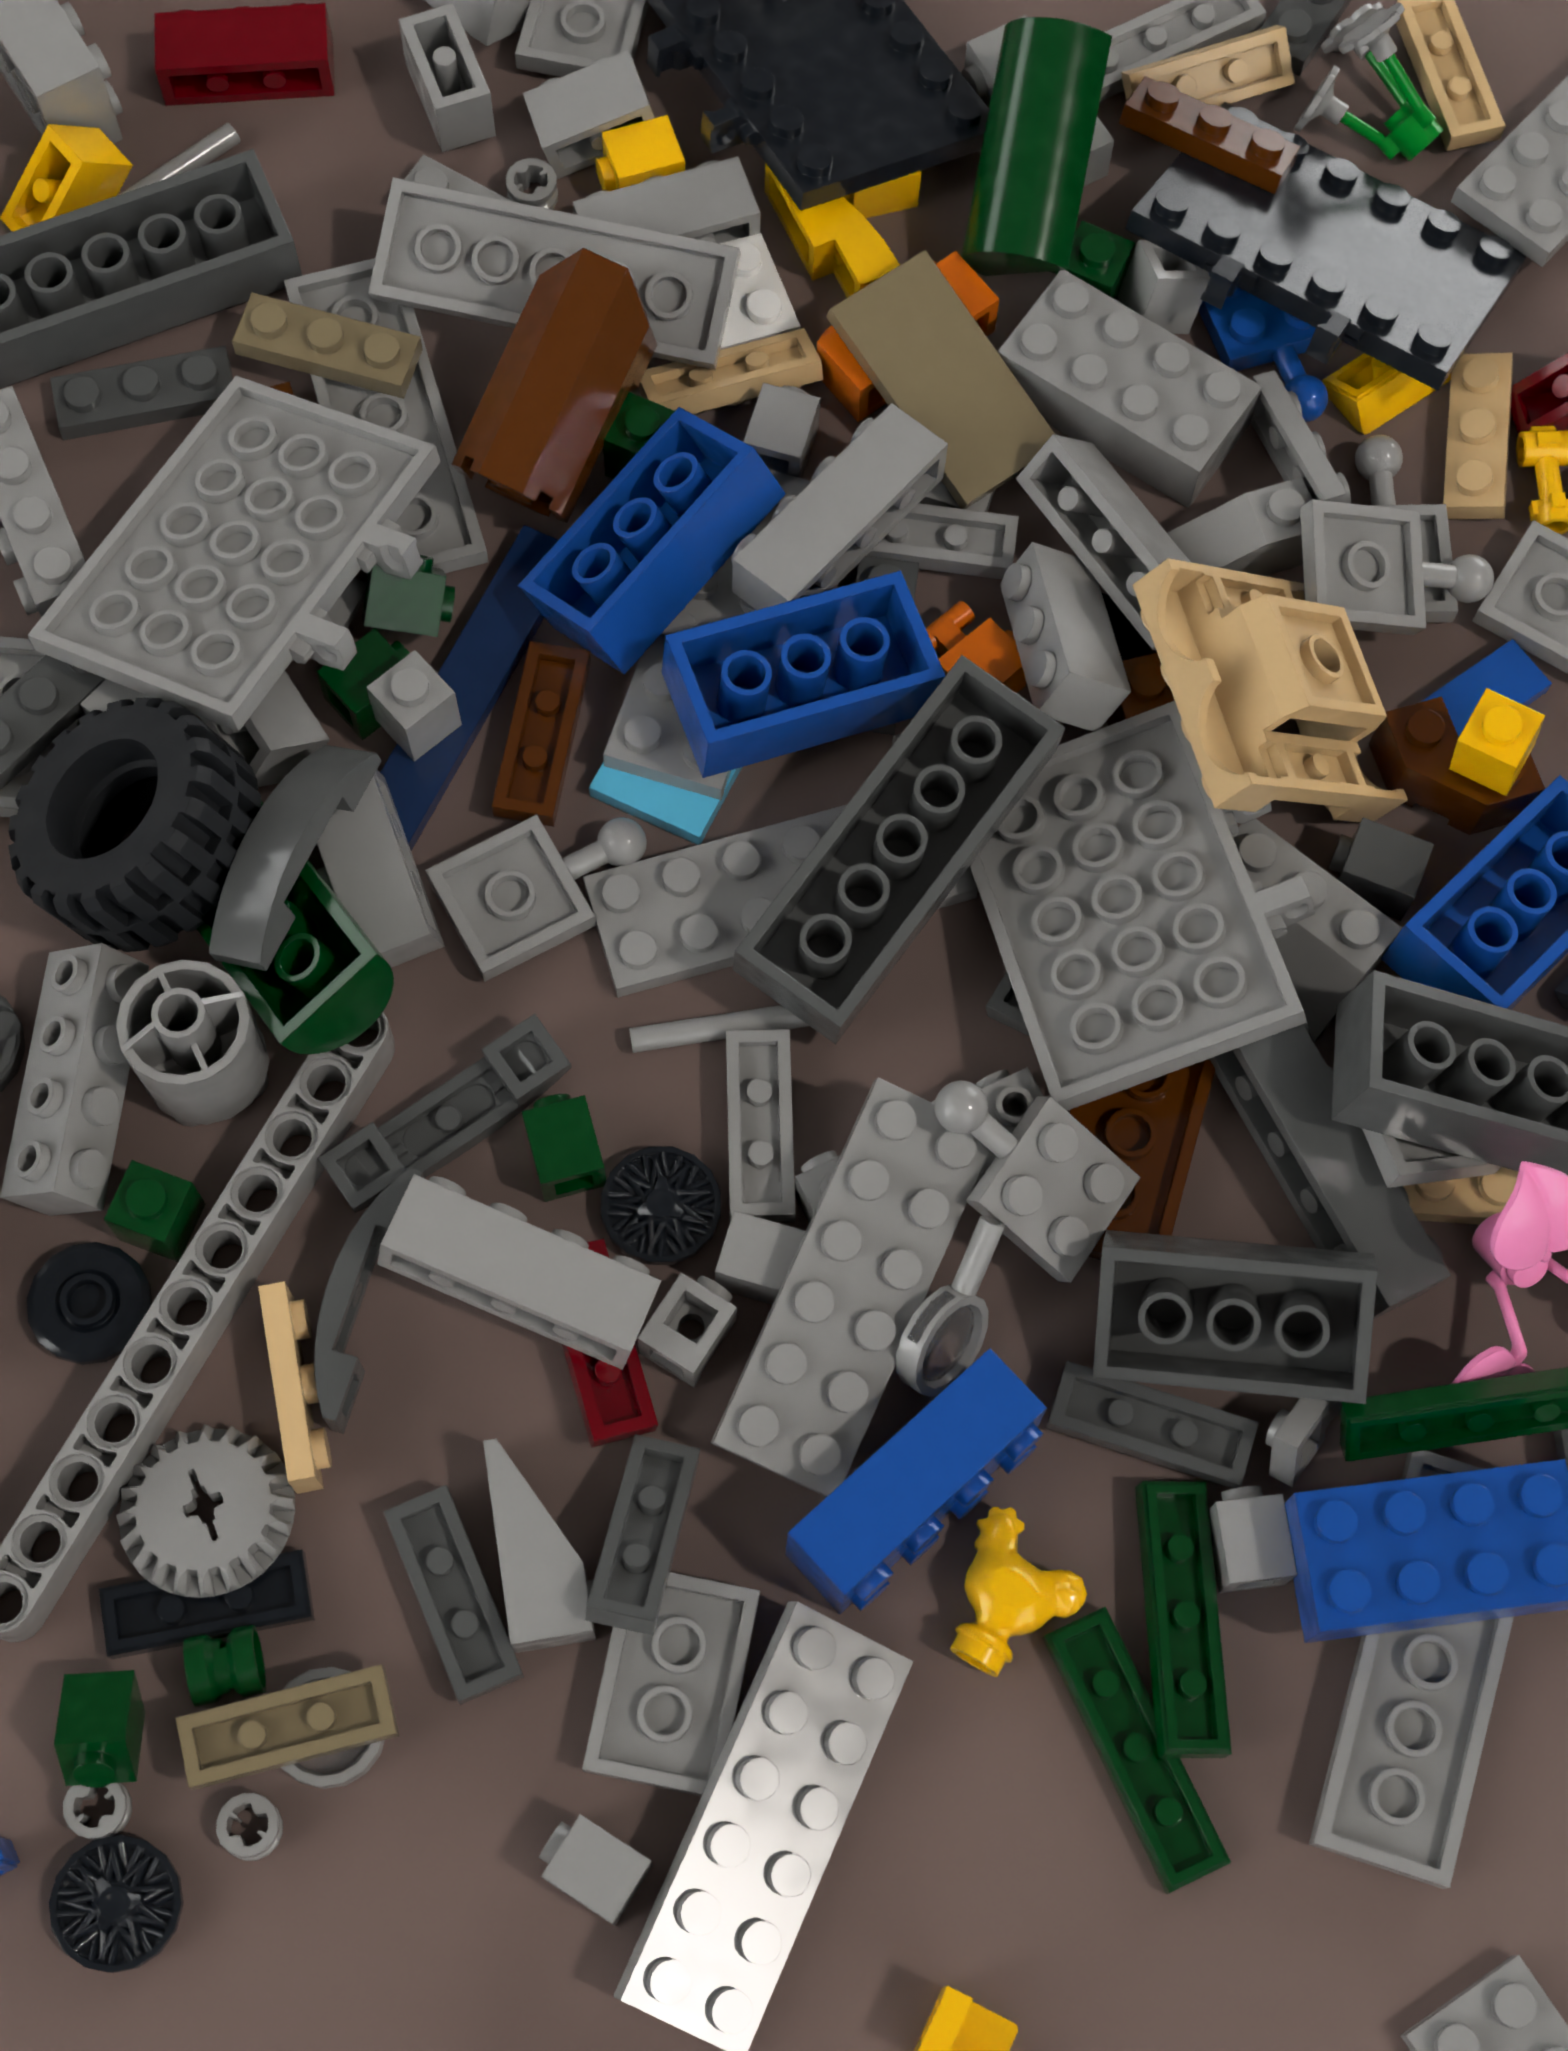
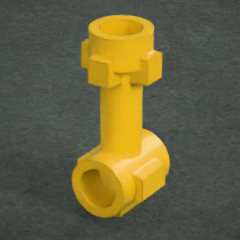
[1516,426,1568,534]

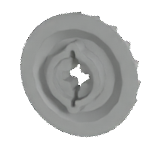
[116,1424,295,1598]

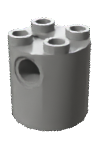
[116,959,270,1127]

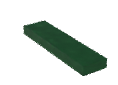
[1340,1367,1568,1462]
[1135,1481,1232,1758]
[1043,1606,1232,1894]

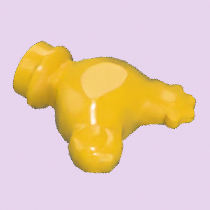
[950,1507,1087,1677]

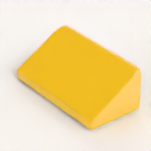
[1322,353,1451,435]

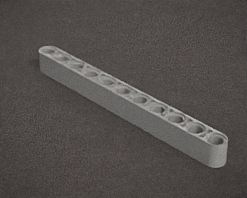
[0,1012,395,1642]

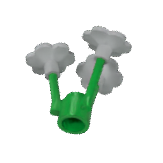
[1294,2,1444,162]

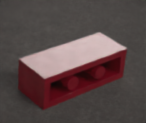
[154,3,335,106]

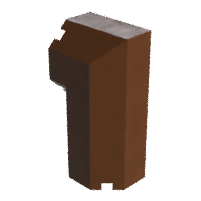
[451,248,657,523]

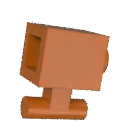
[926,600,1026,693]

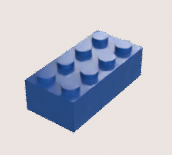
[518,407,786,675]
[661,571,946,778]
[1381,775,1568,1010]
[785,1348,1047,1615]
[1285,1459,1568,1643]

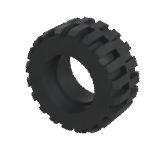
[8,697,262,952]

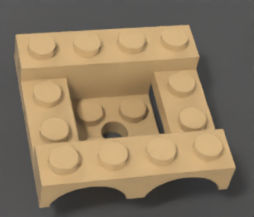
[1132,558,1408,822]

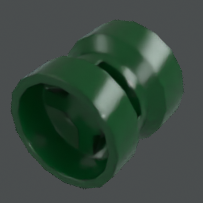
[183,1625,266,1707]

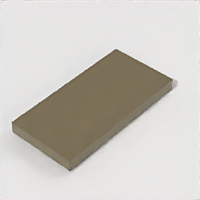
[826,250,1056,509]

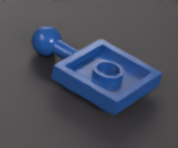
[1198,272,1328,422]

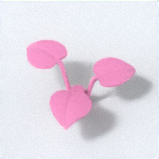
[1452,1161,1568,1384]

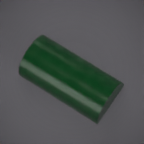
[961,17,1112,276]
[197,801,394,1054]

